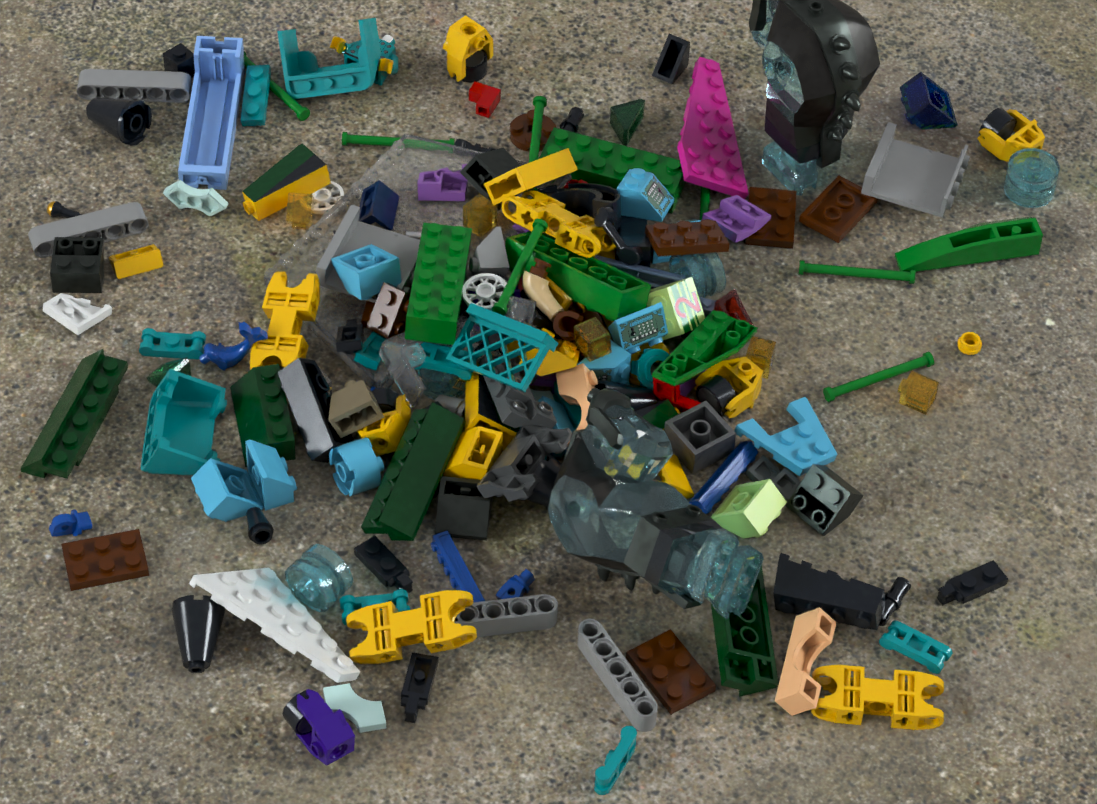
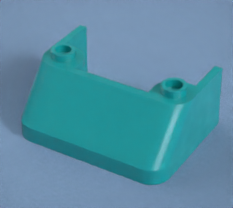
[277,18,381,99]

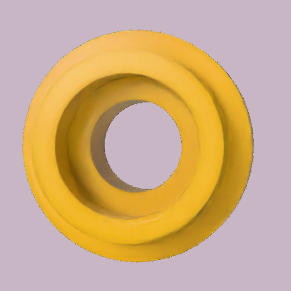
[957,332,982,355]

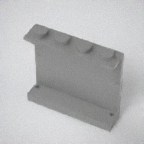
[861,122,970,218]
[316,205,420,303]

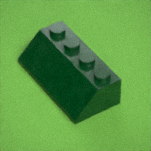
[230,364,296,467]

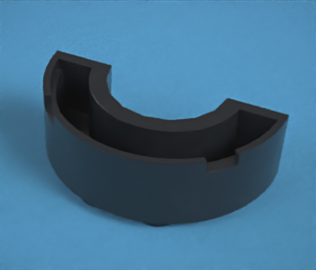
[532,183,622,231]

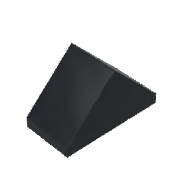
[652,33,690,84]

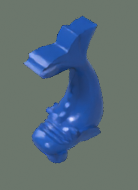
[199,322,268,371]

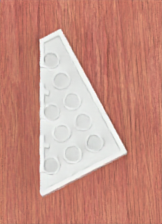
[189,568,360,683]

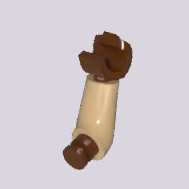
[522,258,584,342]

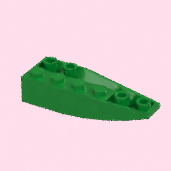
[895,217,1043,272]
[652,310,758,386]

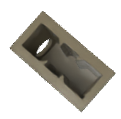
[329,380,384,438]

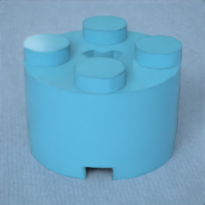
[329,437,384,496]

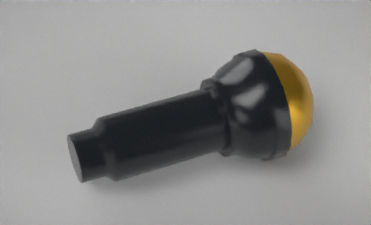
[47,201,83,218]

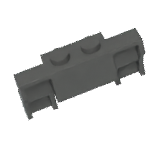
[478,354,557,429]
[476,425,572,502]

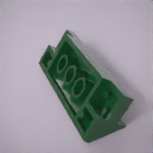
[21,349,128,479]
[361,402,466,541]
[708,550,779,697]

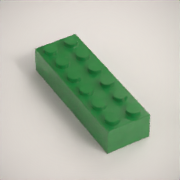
[539,127,686,214]
[405,222,472,345]
[505,231,651,321]

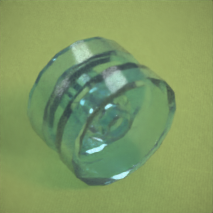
[1004,148,1060,208]
[669,253,726,298]
[285,544,353,612]

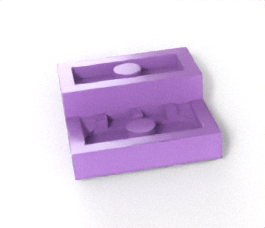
[702,195,771,243]

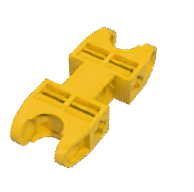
[501,190,617,258]
[250,271,320,370]
[346,590,477,664]
[811,665,944,730]

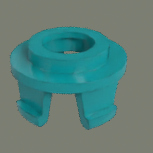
[630,348,669,390]

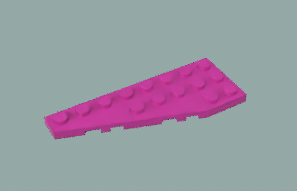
[677,57,749,199]

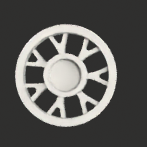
[300,181,344,214]
[462,273,507,311]

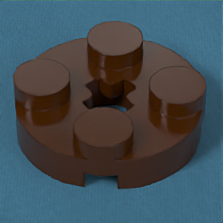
[510,110,556,152]

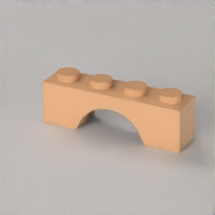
[556,363,598,445]
[775,607,837,716]

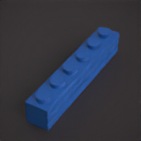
[689,440,759,514]
[431,531,485,602]

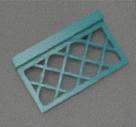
[446,303,559,393]

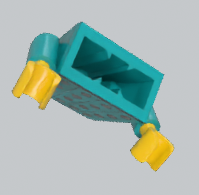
[330,35,399,86]

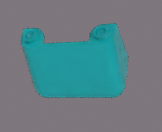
[140,369,227,475]

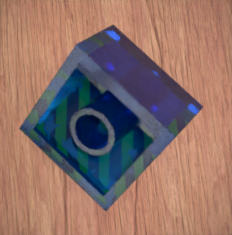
[900,72,958,130]

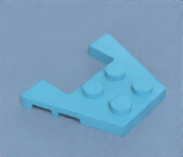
[734,397,838,476]

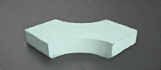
[163,180,229,217]
[323,683,386,733]

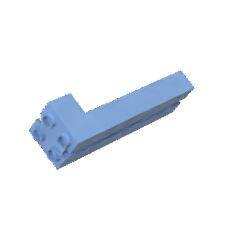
[178,36,245,190]

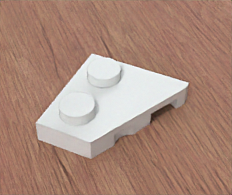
[43,293,112,335]

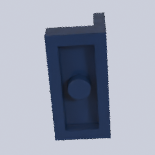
[359,180,399,231]

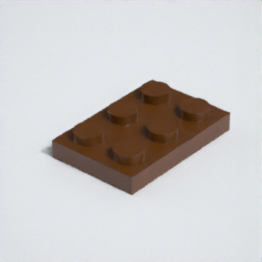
[799,175,878,243]
[745,187,797,249]
[645,219,729,257]
[61,529,149,591]
[626,629,716,715]

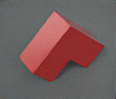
[469,81,501,118]

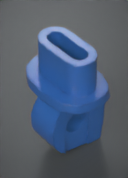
[49,510,92,536]
[496,569,535,600]

